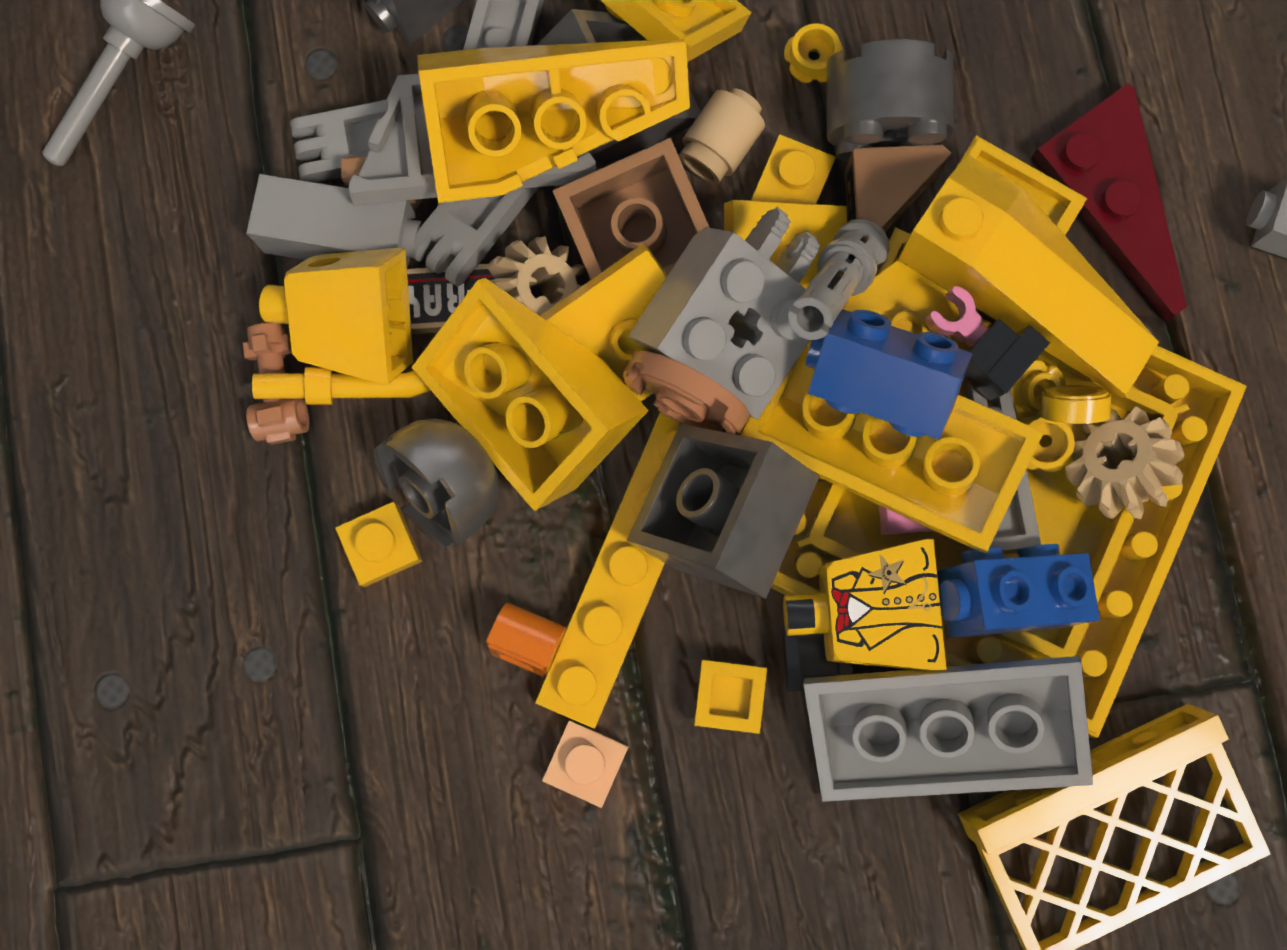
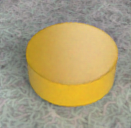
[1041,385,1112,424]

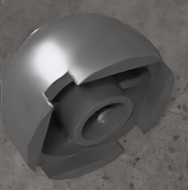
[374,418,498,548]

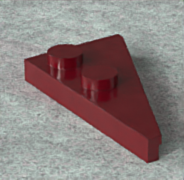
[1031,83,1187,322]

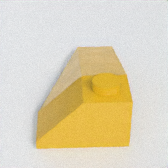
[417,39,690,203]
[898,154,1159,398]

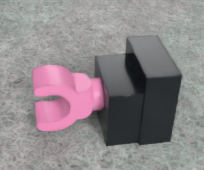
[925,286,1050,401]

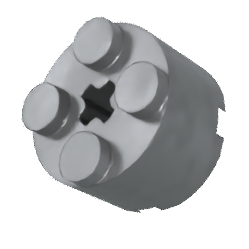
[827,39,954,161]

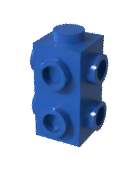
[805,309,973,440]
[937,544,1100,638]

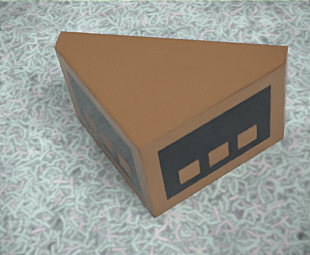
[845,145,951,258]

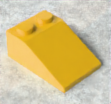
[411,278,649,512]

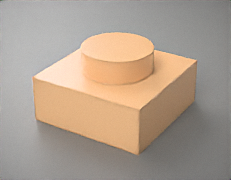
[542,720,629,808]

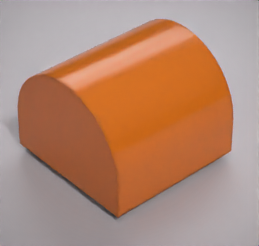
[486,602,567,677]

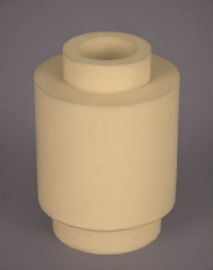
[679,88,765,184]

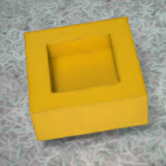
[335,502,422,587]
[694,660,767,734]

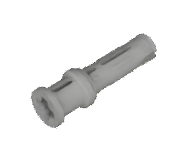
[788,219,890,340]

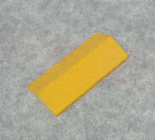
[740,340,1044,554]

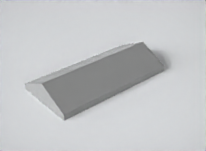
[803,656,1094,802]

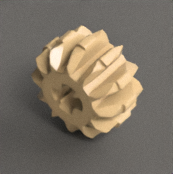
[487,237,586,316]
[1065,406,1184,520]

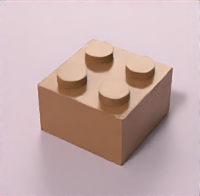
[553,138,709,279]

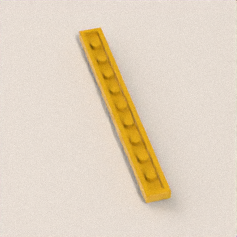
[535,134,836,729]

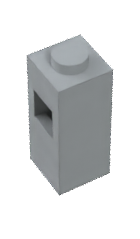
[246,174,423,269]

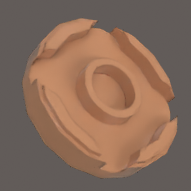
[623,351,750,435]

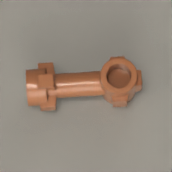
[243,323,310,445]

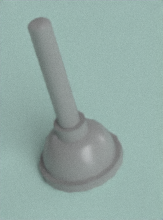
[42,0,196,166]

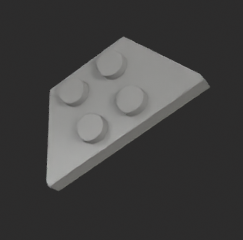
[349,73,597,205]

